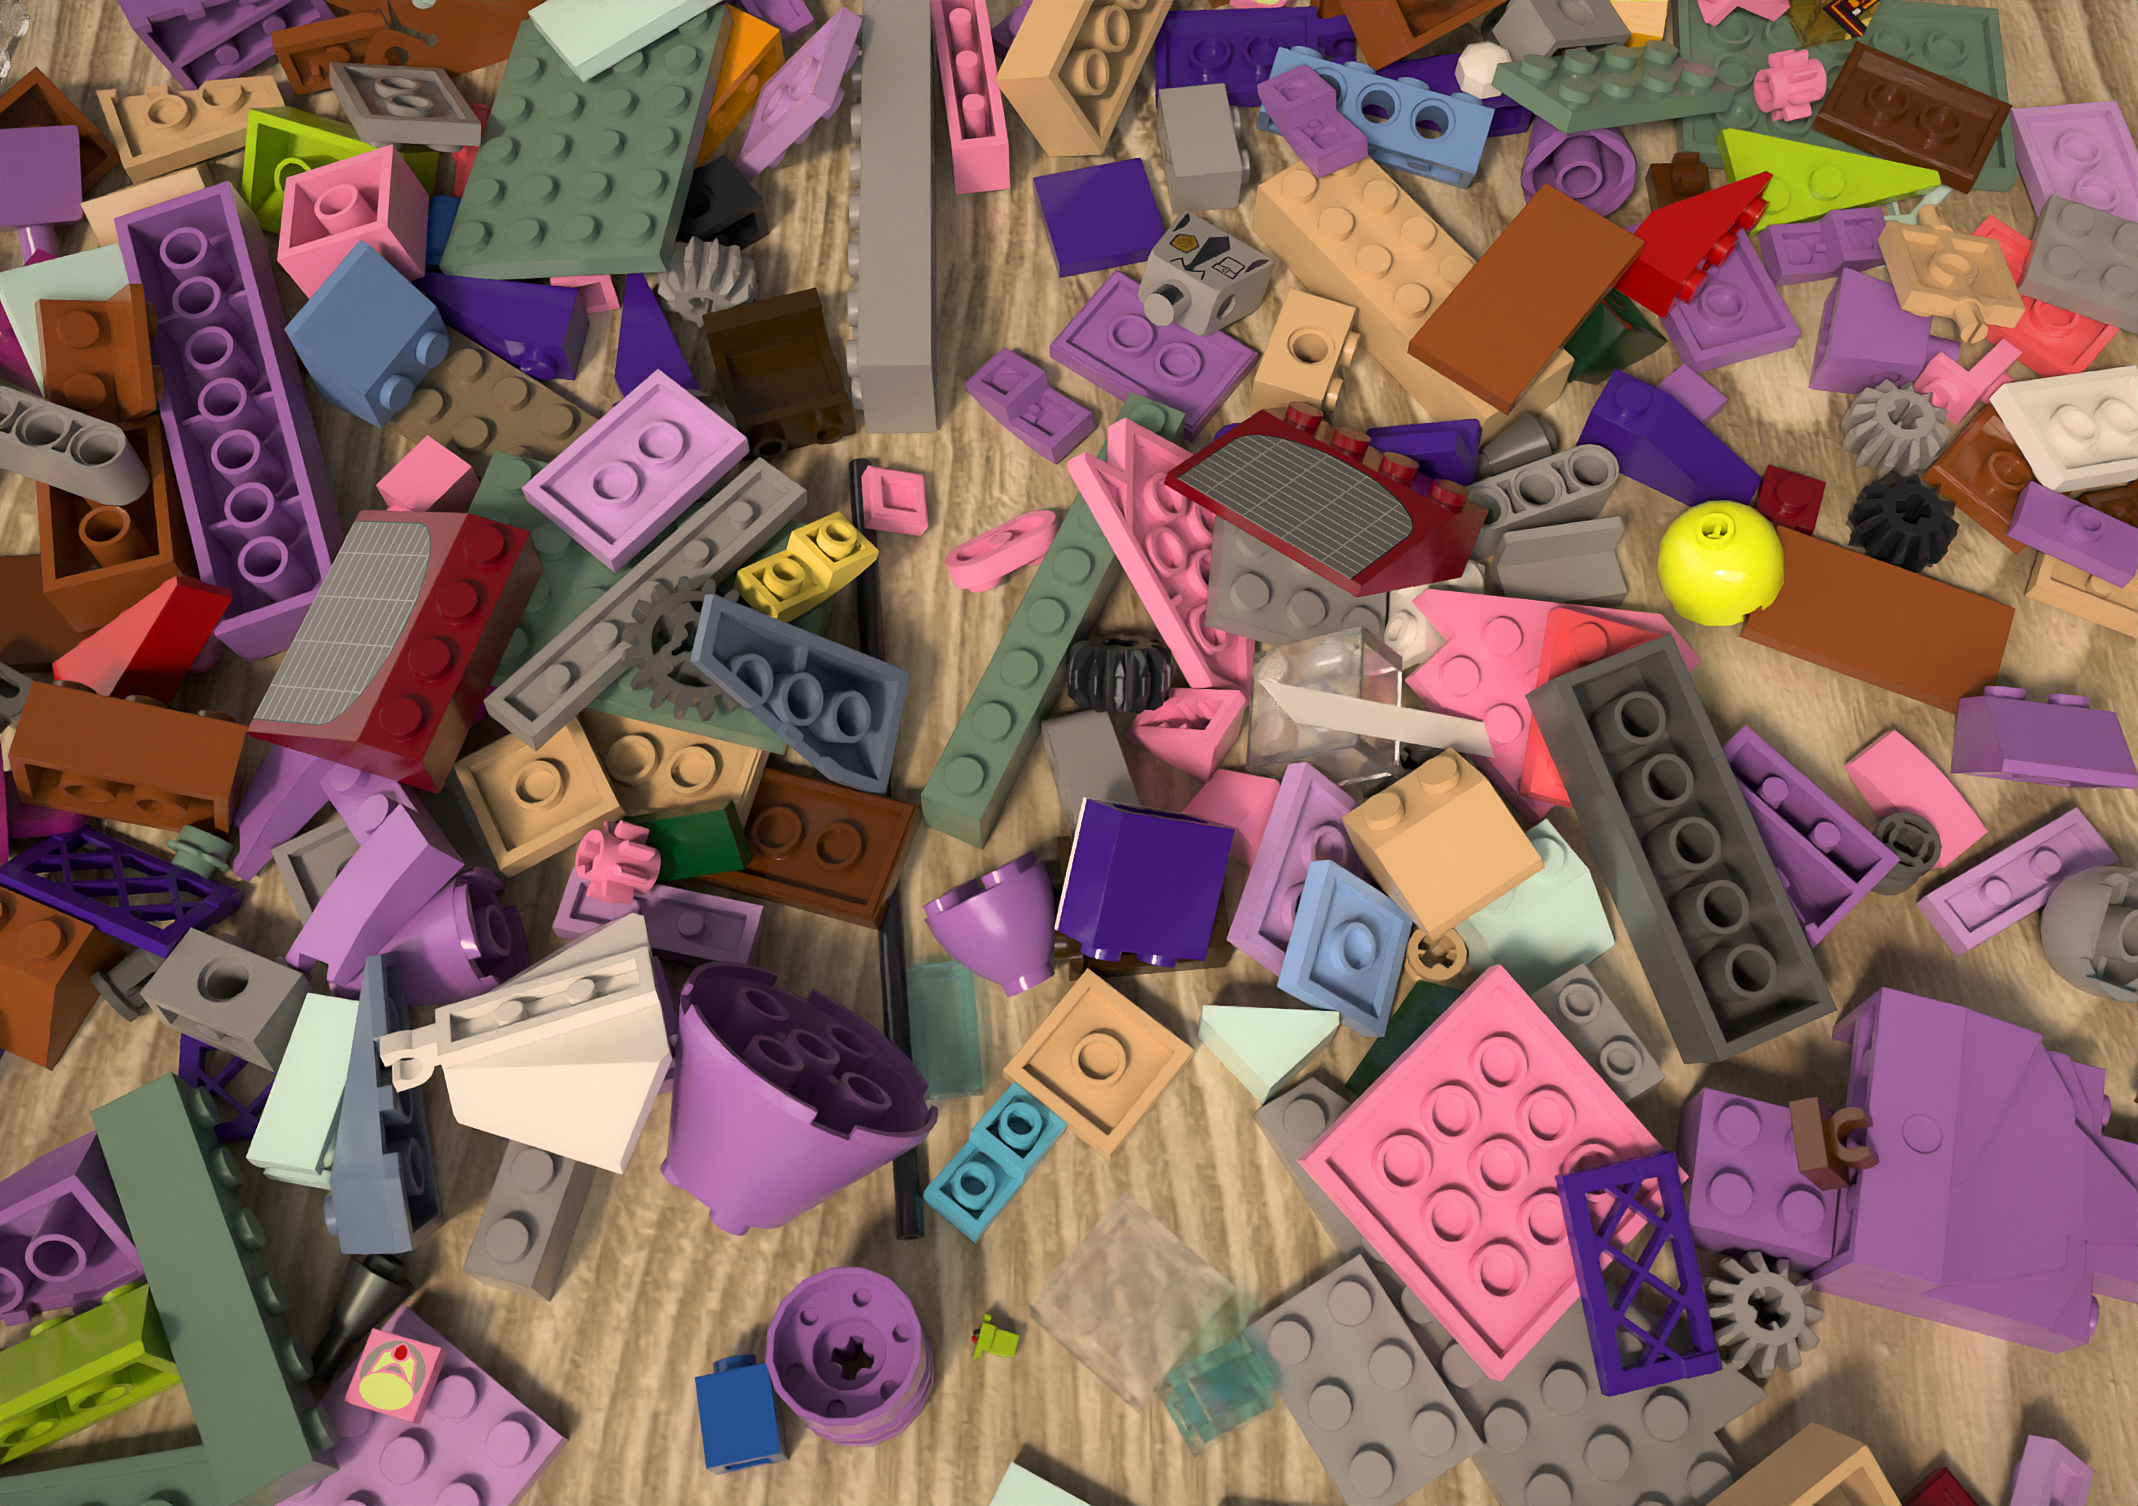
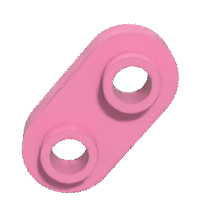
[945,510,1060,593]

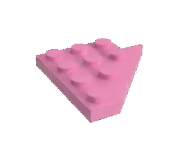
[1067,417,1255,708]
[1404,589,1702,823]

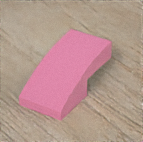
[1843,730,1988,869]

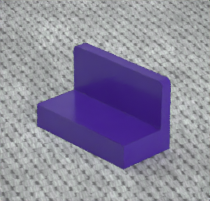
[1366,419,1482,486]

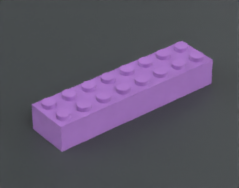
[113,180,345,663]

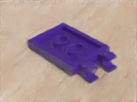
[1155,6,1357,110]

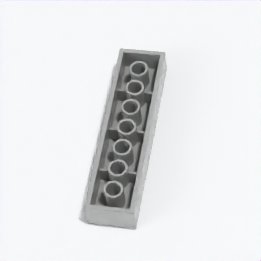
[846,0,937,434]

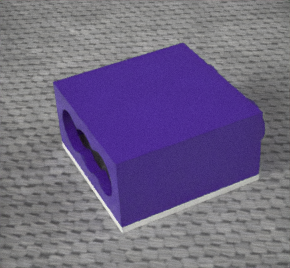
[1054,797,1235,968]

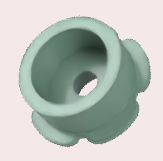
[166,825,234,879]

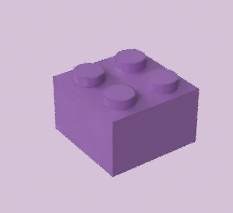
[1666,1087,1838,1274]

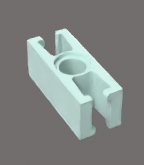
[246,993,359,1190]

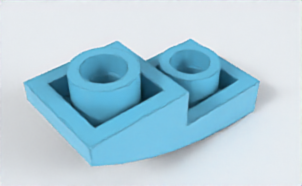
[922,1082,1067,1244]

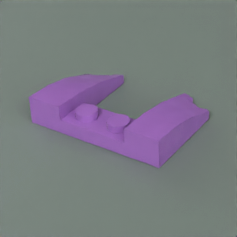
[233,744,465,987]

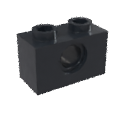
[675,155,769,251]

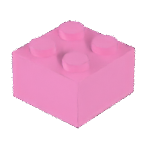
[277,144,429,299]

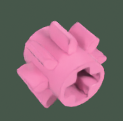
[1754,49,1827,122]
[575,820,661,905]

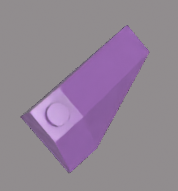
[0,1130,148,1327]

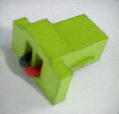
[971,1314,1020,1360]

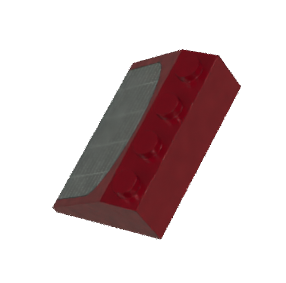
[1164,401,1489,598]
[247,510,543,794]

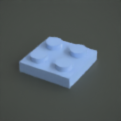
[1277,860,1413,1037]

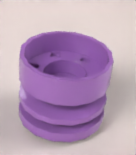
[766,1267,935,1447]

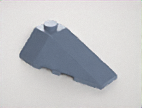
[690,594,910,796]
[324,951,445,1254]

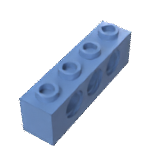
[1256,46,1495,190]

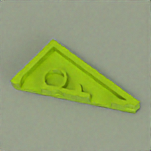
[1716,128,1941,238]

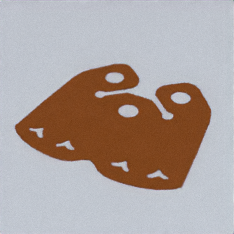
[325,0,547,78]

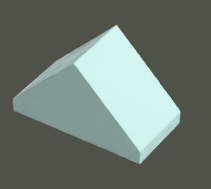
[1197,1005,1339,1106]

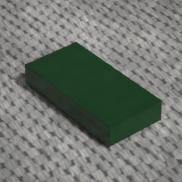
[614,800,753,883]

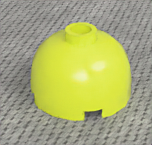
[1657,500,1785,626]

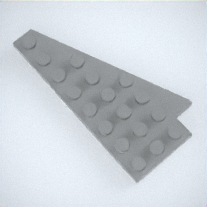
[1253,1077,1767,1506]

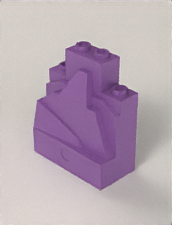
[1804,987,2138,1354]

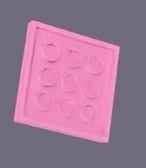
[1296,964,1689,1381]

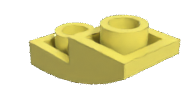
[733,511,879,623]

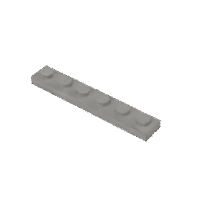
[484,457,807,752]

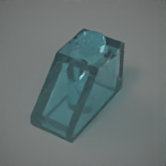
[1158,1339,1276,1458]

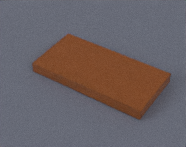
[1407,183,1645,416]
[1739,525,2016,715]

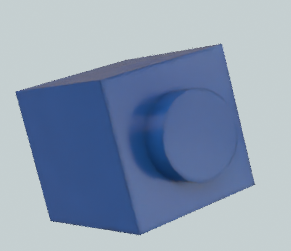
[695,1354,789,1475]

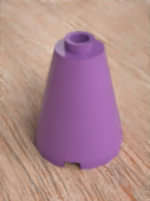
[1521,115,1636,217]
[327,867,530,1007]

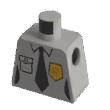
[1137,209,1276,337]

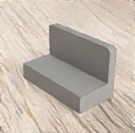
[1489,516,1628,607]

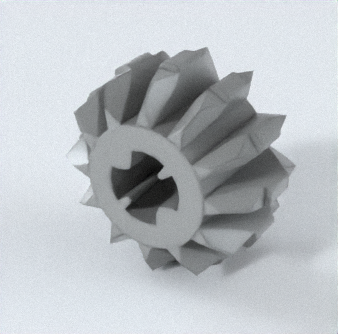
[657,236,758,328]
[1839,378,1951,481]
[1702,1251,1824,1378]

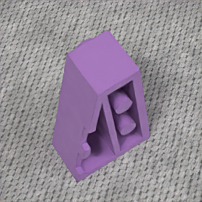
[117,0,336,91]
[1722,725,1901,950]

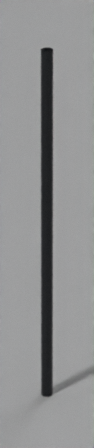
[848,458,925,1240]

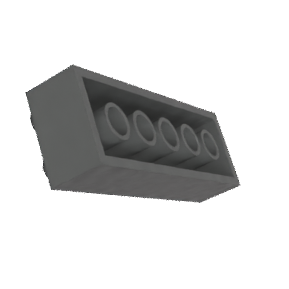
[1525,633,1837,1064]

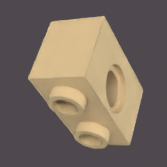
[1249,288,1361,414]

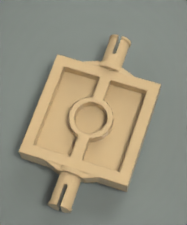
[1878,204,2026,343]

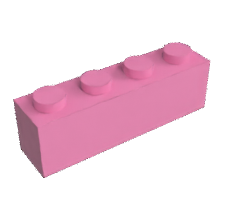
[931,0,1010,195]

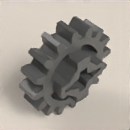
[621,576,757,721]

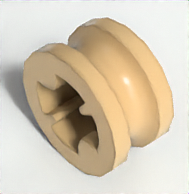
[1403,928,1467,990]

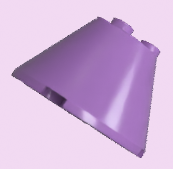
[660,961,938,1236]

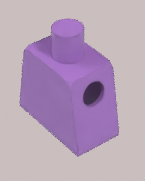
[0,125,83,263]
[1808,267,1961,395]

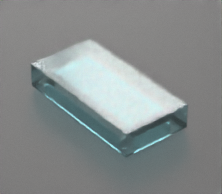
[906,961,984,1101]

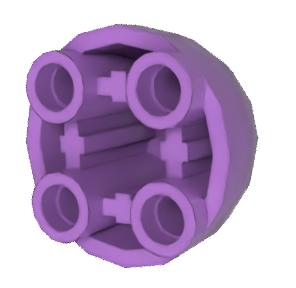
[923,851,1057,997]

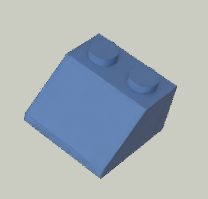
[284,241,452,429]

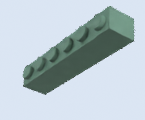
[90,1072,340,1506]

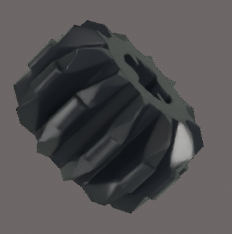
[1846,472,1960,573]
[1065,633,1174,715]

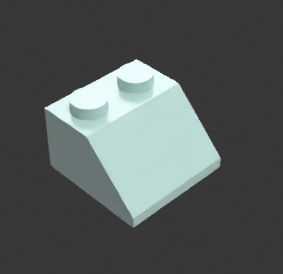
[1452,818,1616,995]

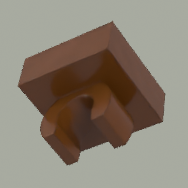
[1645,152,1711,212]
[1789,1096,1879,1191]

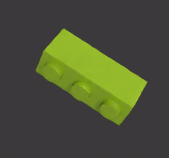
[241,106,439,234]
[0,1282,182,1469]

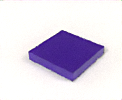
[1033,157,1165,278]

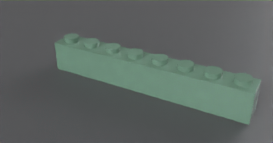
[920,392,1186,849]

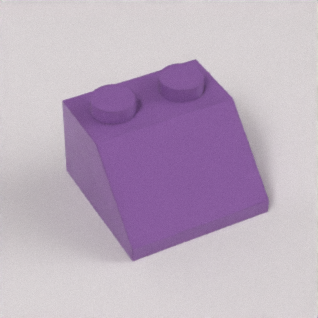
[1950,686,2138,789]

